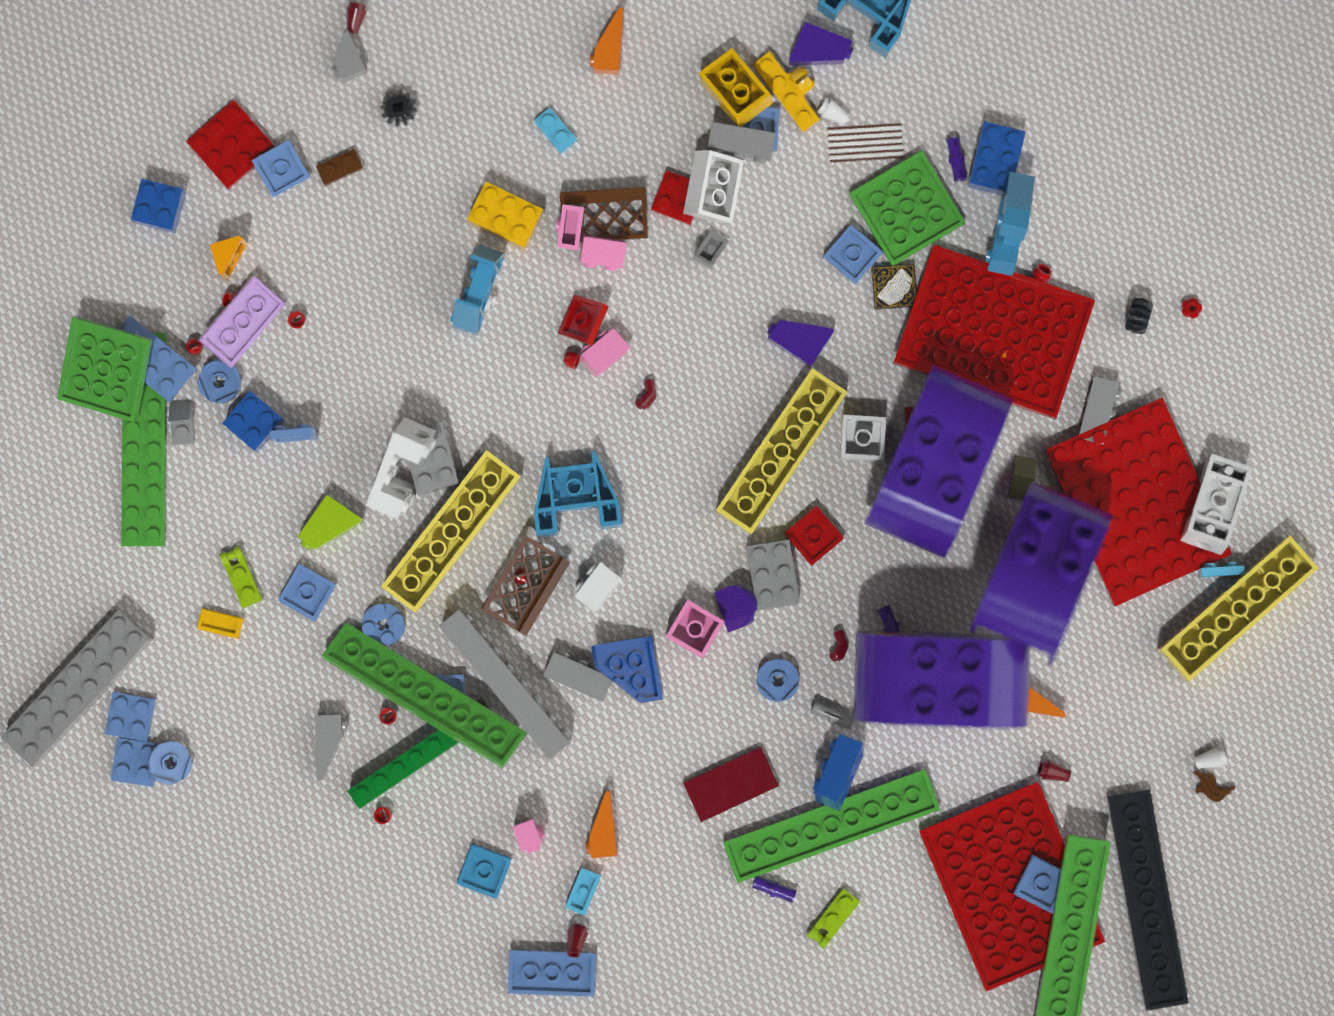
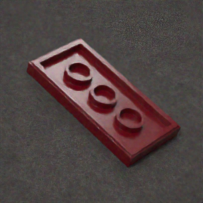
[683,747,779,822]

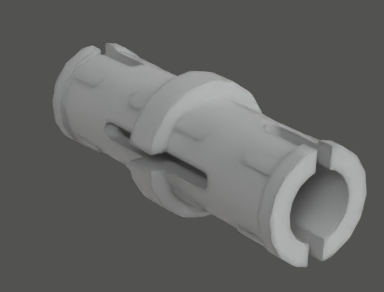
[811,701,854,729]

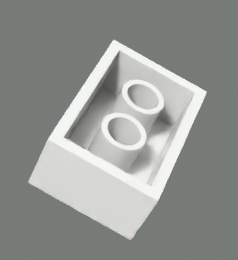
[683,150,744,223]

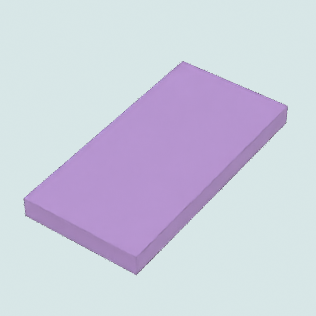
[198,275,286,368]

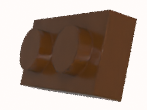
[316,149,364,187]

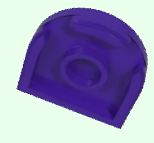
[714,584,757,633]

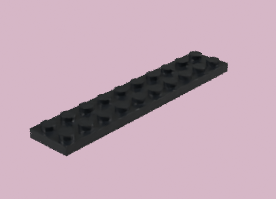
[1107,789,1189,1011]

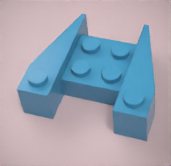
[817,0,911,58]
[985,172,1035,276]
[450,245,505,336]
[534,451,623,538]

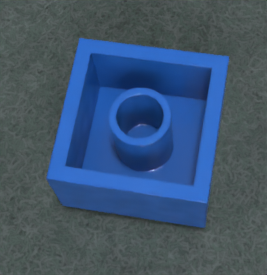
[131,179,186,234]
[222,391,285,453]

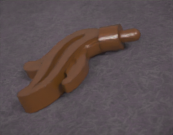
[1193,771,1236,802]

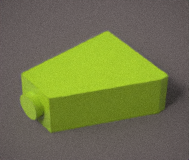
[298,495,364,550]

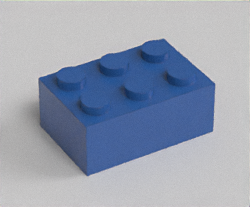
[967,121,1026,196]
[812,733,865,811]

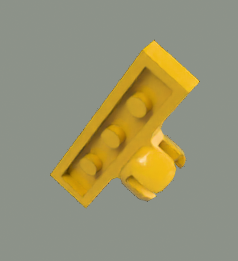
[753,51,821,132]

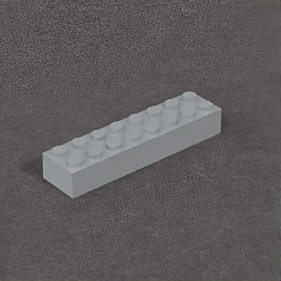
[0,610,154,767]
[439,610,571,760]

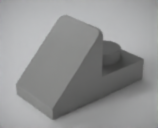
[693,230,729,269]
[168,401,195,445]

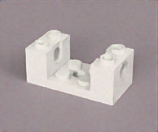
[366,417,436,519]
[1180,454,1252,555]

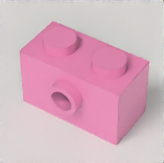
[555,204,584,250]
[579,235,626,271]
[579,328,630,378]
[512,818,545,854]

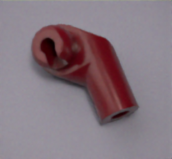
[635,380,656,410]
[829,629,849,662]

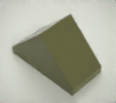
[1007,455,1037,501]

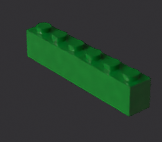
[347,730,459,809]

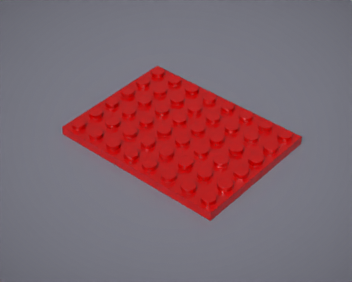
[893,245,1095,420]
[1045,398,1232,607]
[919,781,1105,992]

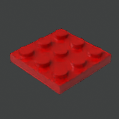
[186,100,275,190]

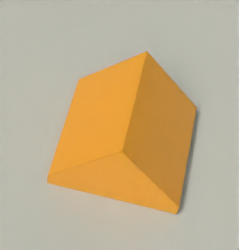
[210,236,248,281]

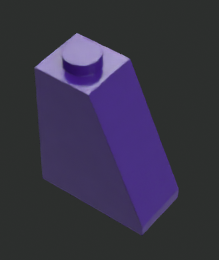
[788,22,854,66]
[767,320,835,368]

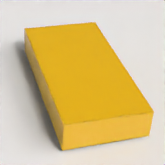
[197,608,244,639]

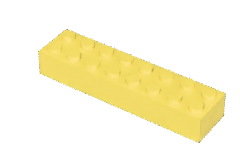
[716,368,848,535]
[381,450,521,614]
[1157,536,1319,682]

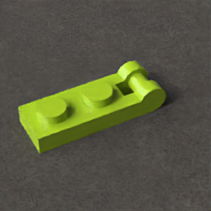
[219,545,263,609]
[806,888,860,949]

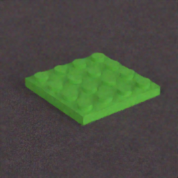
[848,151,966,267]
[57,316,153,422]

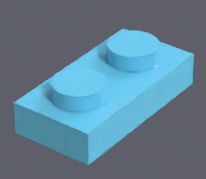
[534,107,577,154]
[1198,562,1245,577]
[565,867,602,916]

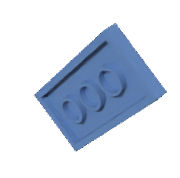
[119,315,197,402]
[508,950,596,997]

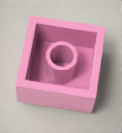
[666,600,725,659]

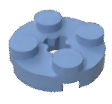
[198,360,241,404]
[362,603,405,646]
[756,659,799,702]
[147,741,192,785]

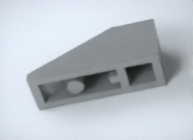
[315,715,347,780]

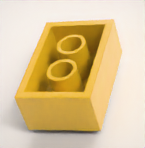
[698,48,773,127]
[467,181,544,251]

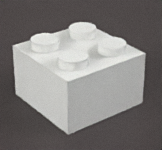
[840,415,886,462]
[574,562,622,614]

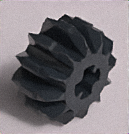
[380,90,417,127]
[1125,297,1153,335]

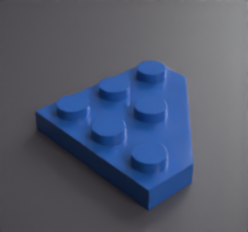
[591,636,663,703]

